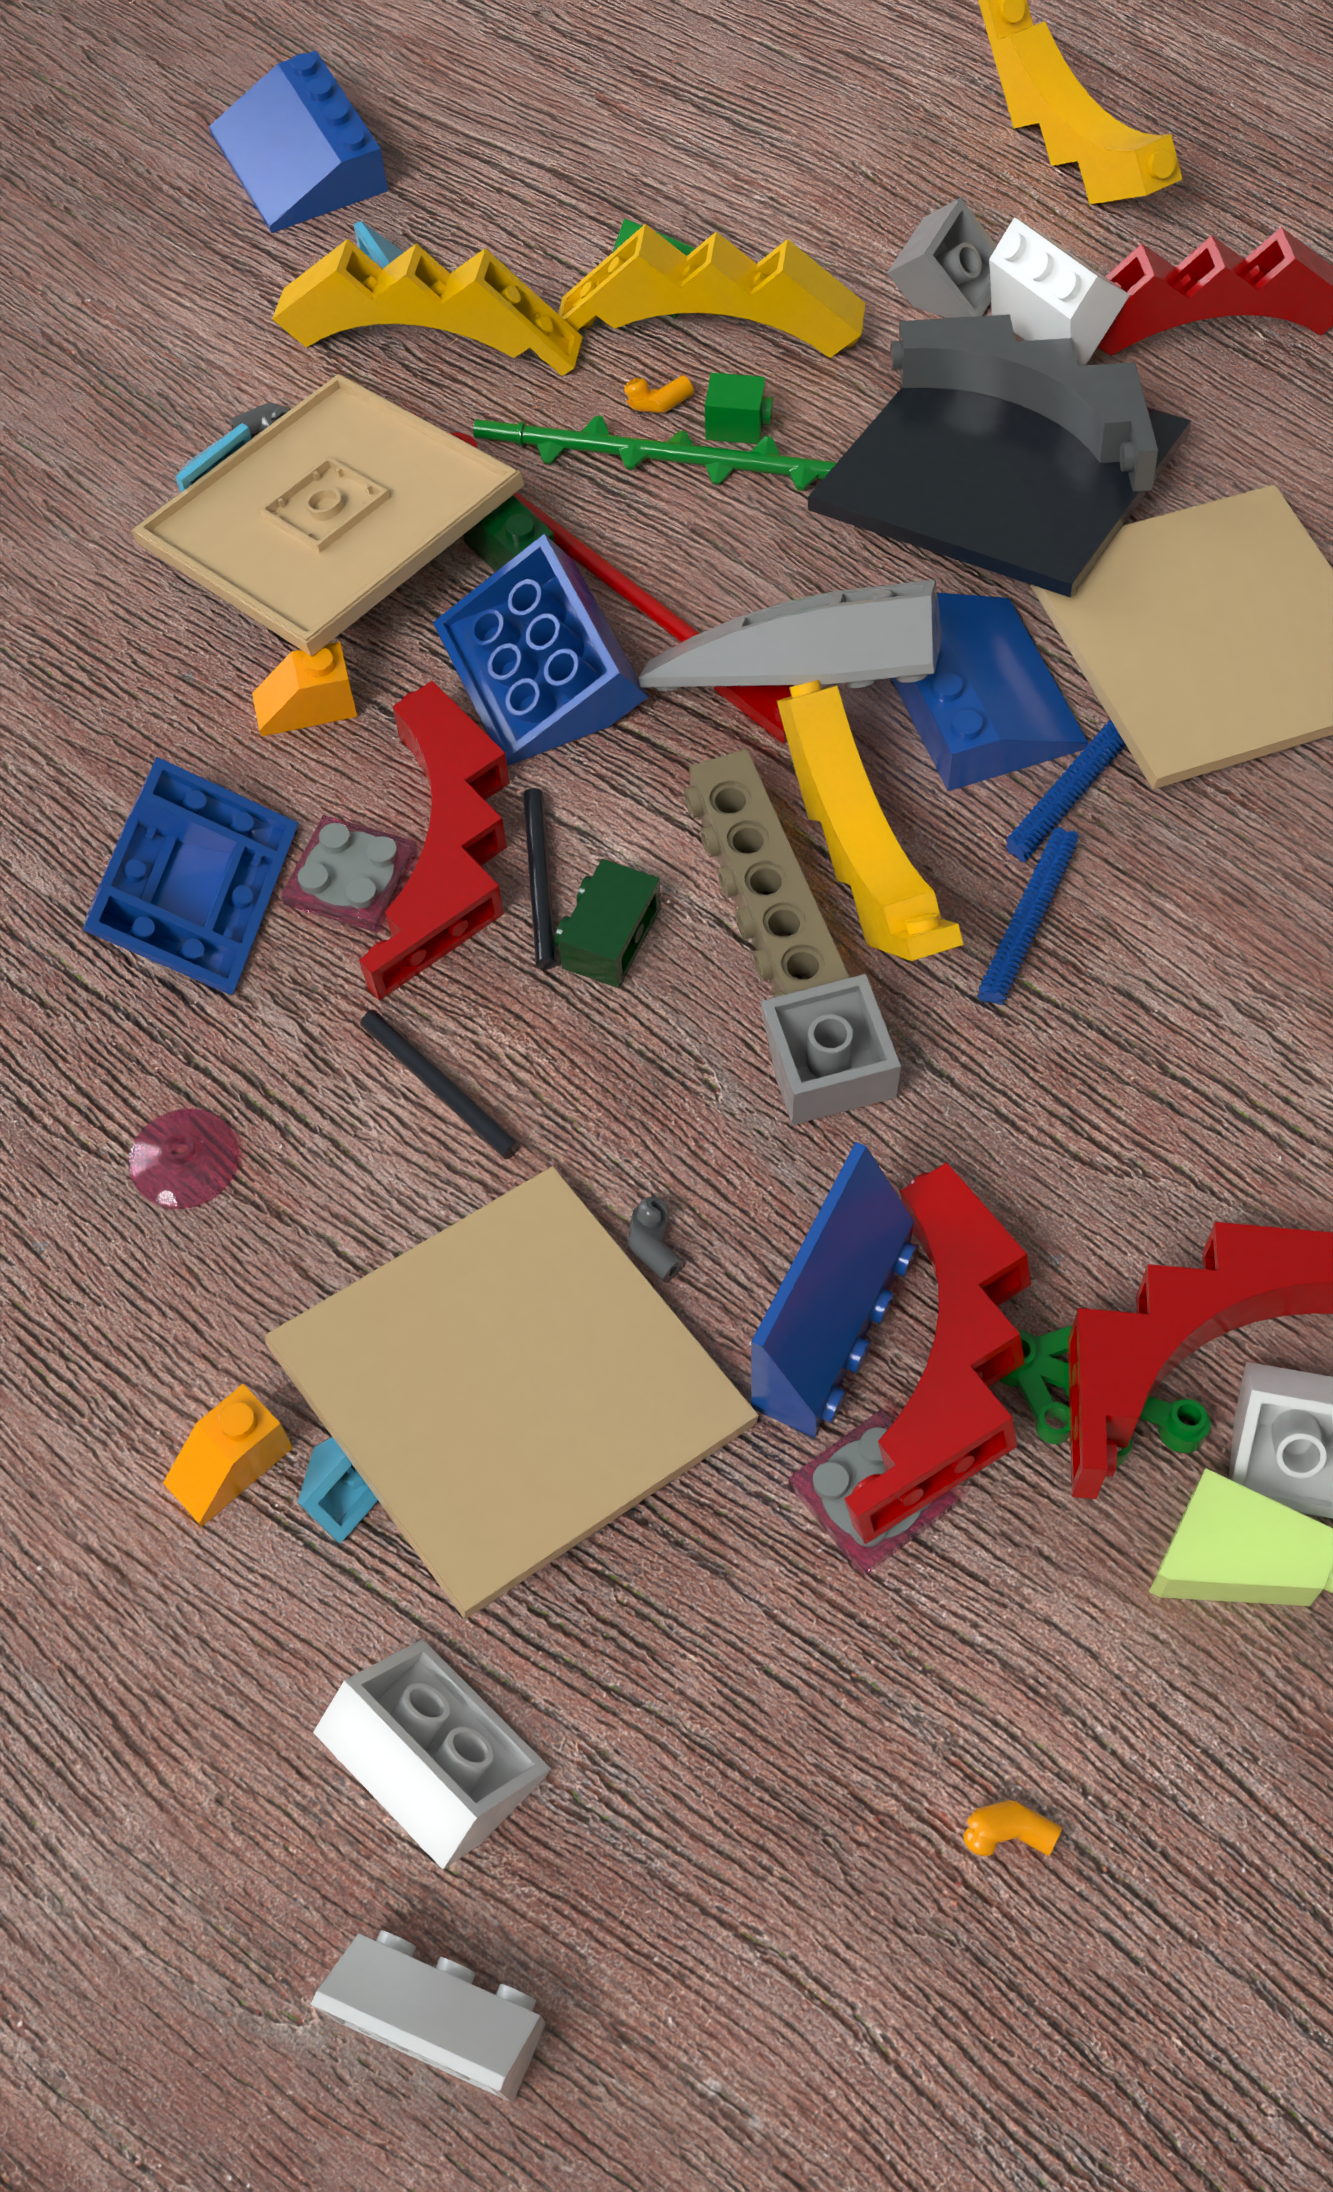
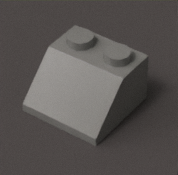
[887,198,997,318]
[761,974,901,1125]

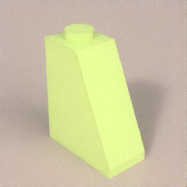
[1149,1468,1333,1606]

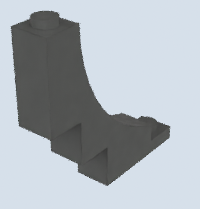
[890,314,1158,492]

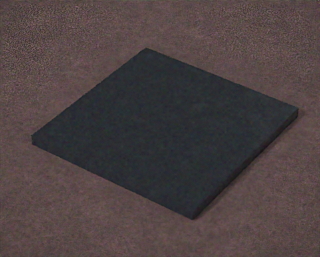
[808,387,1191,597]

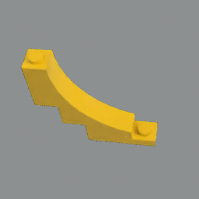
[978,0,1183,205]
[558,224,866,358]
[272,239,583,376]
[777,679,964,961]

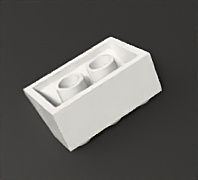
[989,217,1130,366]
[1229,1362,1333,1519]
[313,1639,551,1870]
[311,1930,546,2103]

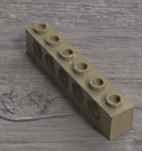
[683,749,850,998]

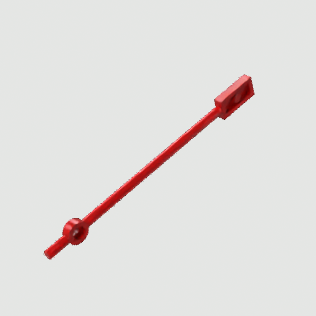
[413,413,794,744]

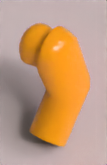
[624,375,694,413]
[963,1800,1063,1857]

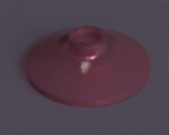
[129,1109,239,1209]

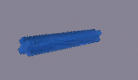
[1006,719,1126,862]
[977,827,1080,1005]

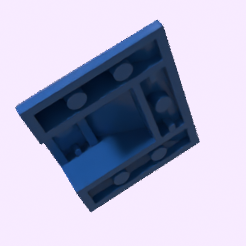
[83,757,298,996]

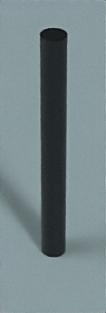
[523,788,557,970]
[360,1010,520,1159]

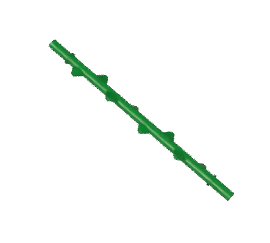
[473,416,837,491]

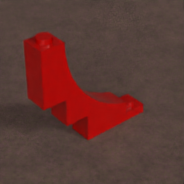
[1097,227,1333,356]
[359,681,510,1001]
[844,1162,1031,1544]
[1068,1222,1333,1499]

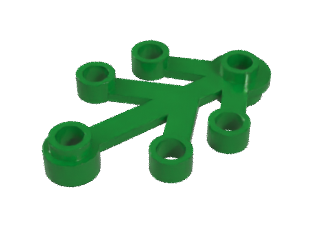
[999,1325,1211,1467]

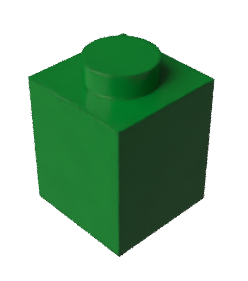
[705,372,773,444]

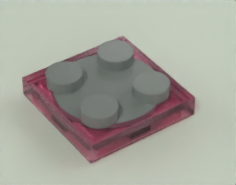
[281,815,418,933]
[788,1409,958,1577]

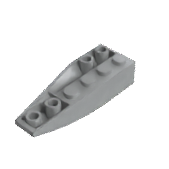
[639,579,943,691]

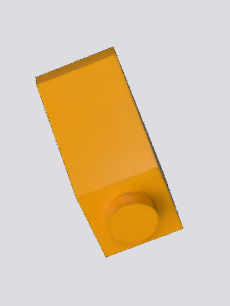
[252,641,358,737]
[163,1383,293,1527]

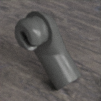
[229,403,291,435]
[628,1197,684,1282]

